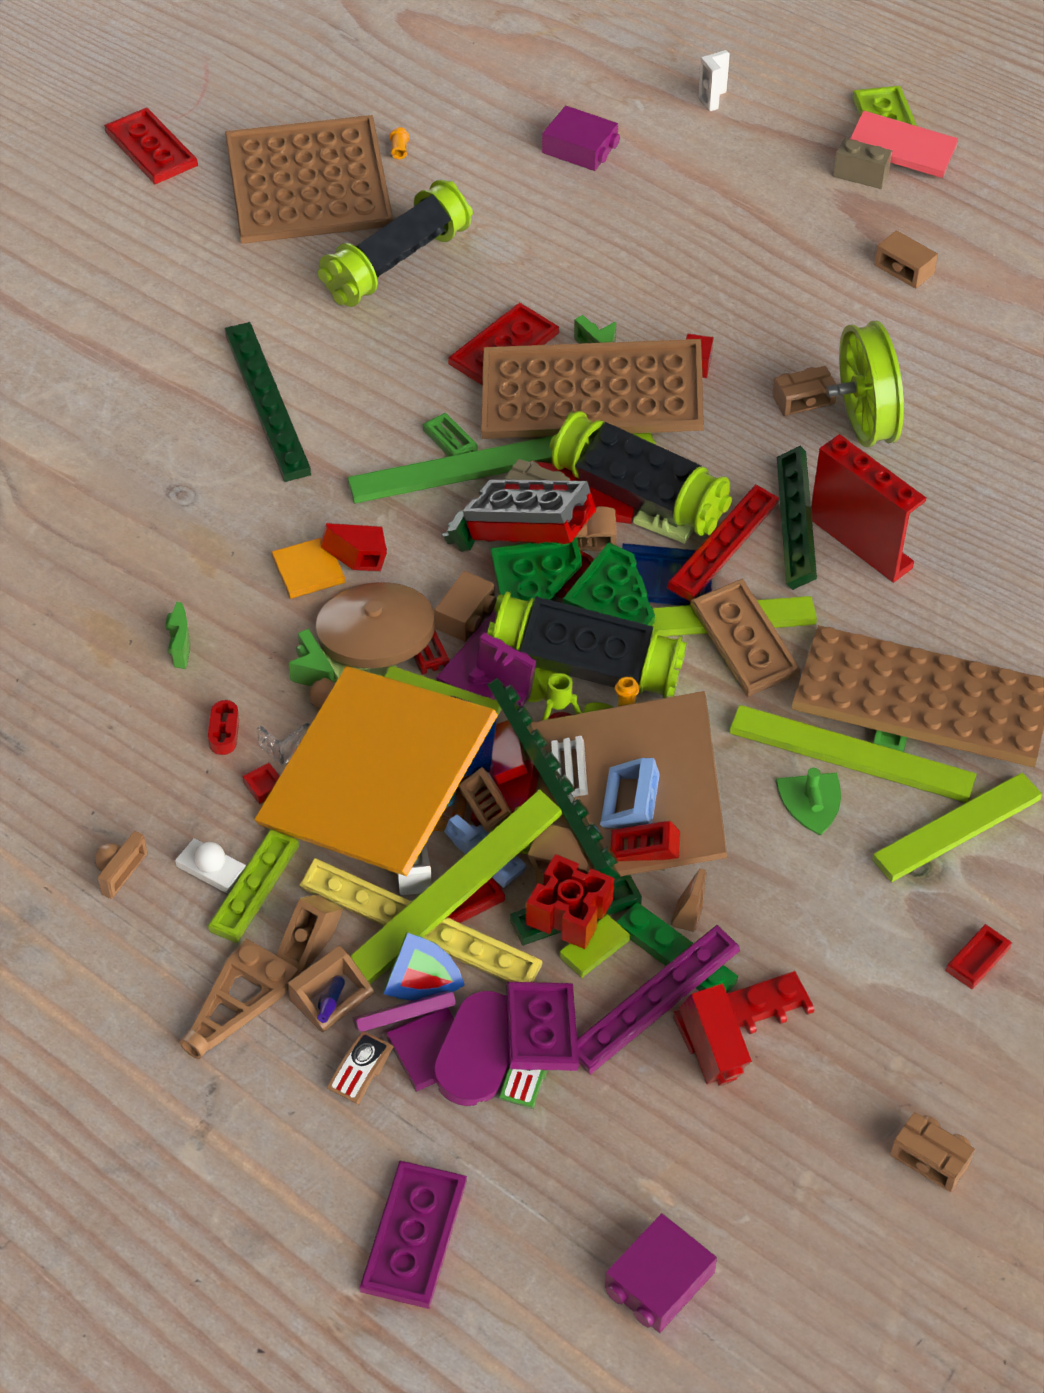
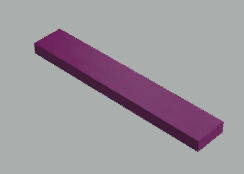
[577,925,740,1075]

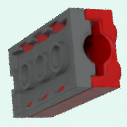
[463,480,596,544]

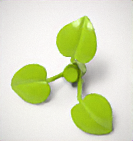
[523,667,614,760]

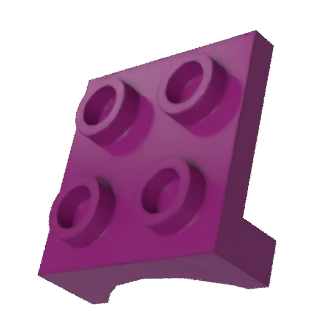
[468,633,536,708]

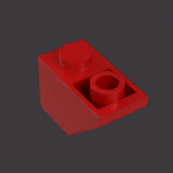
[320,523,387,572]

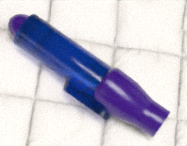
[317,976,345,1023]

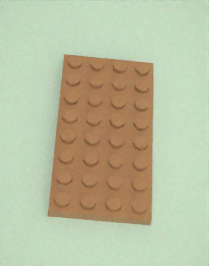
[481,339,704,439]
[792,625,1044,768]

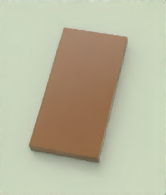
[690,578,801,697]

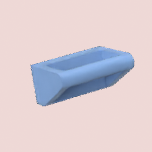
[600,758,660,829]

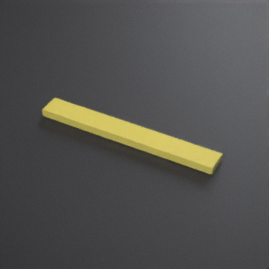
[299,858,543,982]

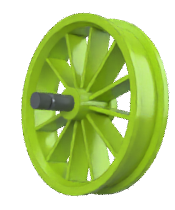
[826,320,904,448]

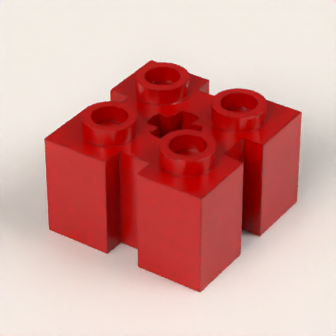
[526,854,615,949]

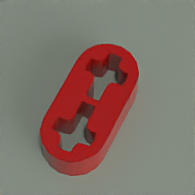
[208,700,240,755]

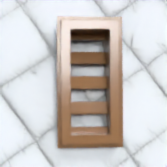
[458,767,512,833]
[671,868,707,932]

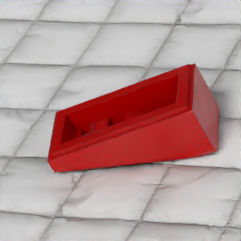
[610,820,680,861]

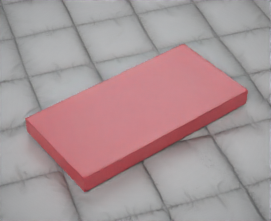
[850,110,958,178]

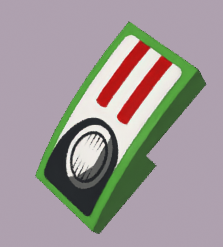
[500,1068,548,1110]

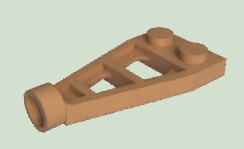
[180,938,299,1059]

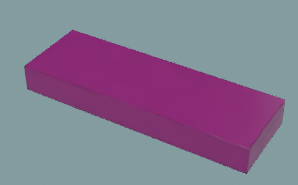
[352,990,456,1032]

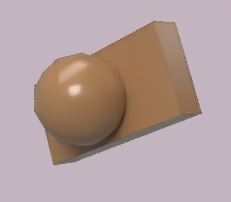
[95,830,148,899]

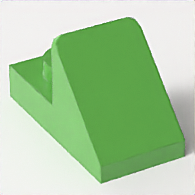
[574,315,617,344]
[288,629,335,686]

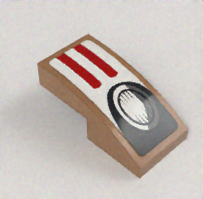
[327,1031,394,1105]

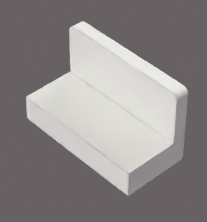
[698,50,729,111]

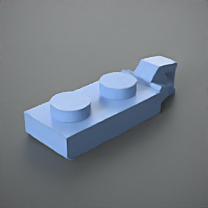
[444,814,526,888]

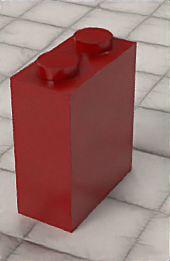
[679,984,752,1086]

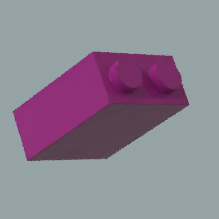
[542,105,620,171]
[605,1213,717,1333]

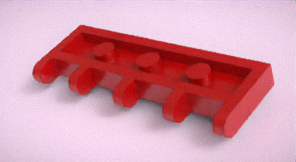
[673,971,814,1054]

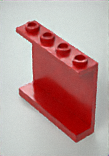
[811,434,927,583]

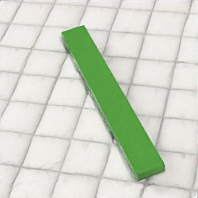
[348,436,553,504]

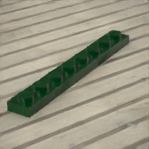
[225,322,311,482]
[488,678,620,880]

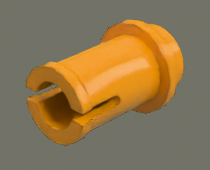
[390,127,409,160]
[615,677,639,707]

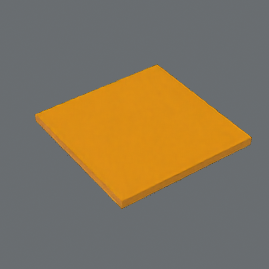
[254,666,498,877]

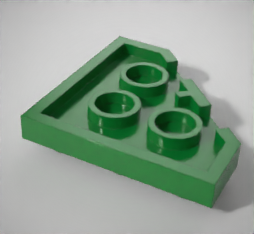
[491,537,582,602]
[563,542,655,626]

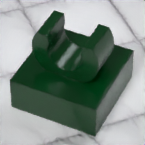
[442,511,475,552]

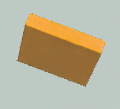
[272,537,345,599]

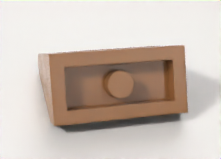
[288,945,375,1032]

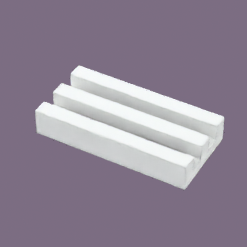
[551,736,588,797]

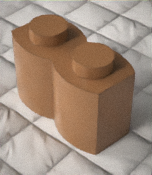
[576,506,616,552]

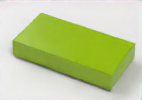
[560,914,630,978]

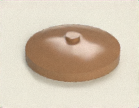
[316,582,435,668]

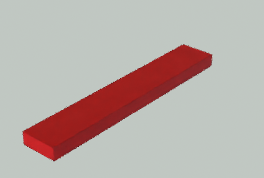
[667,484,779,602]

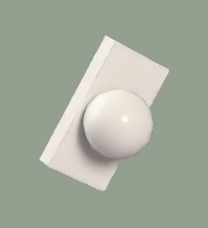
[175,838,246,894]

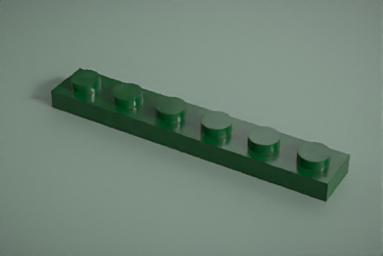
[776,446,817,590]

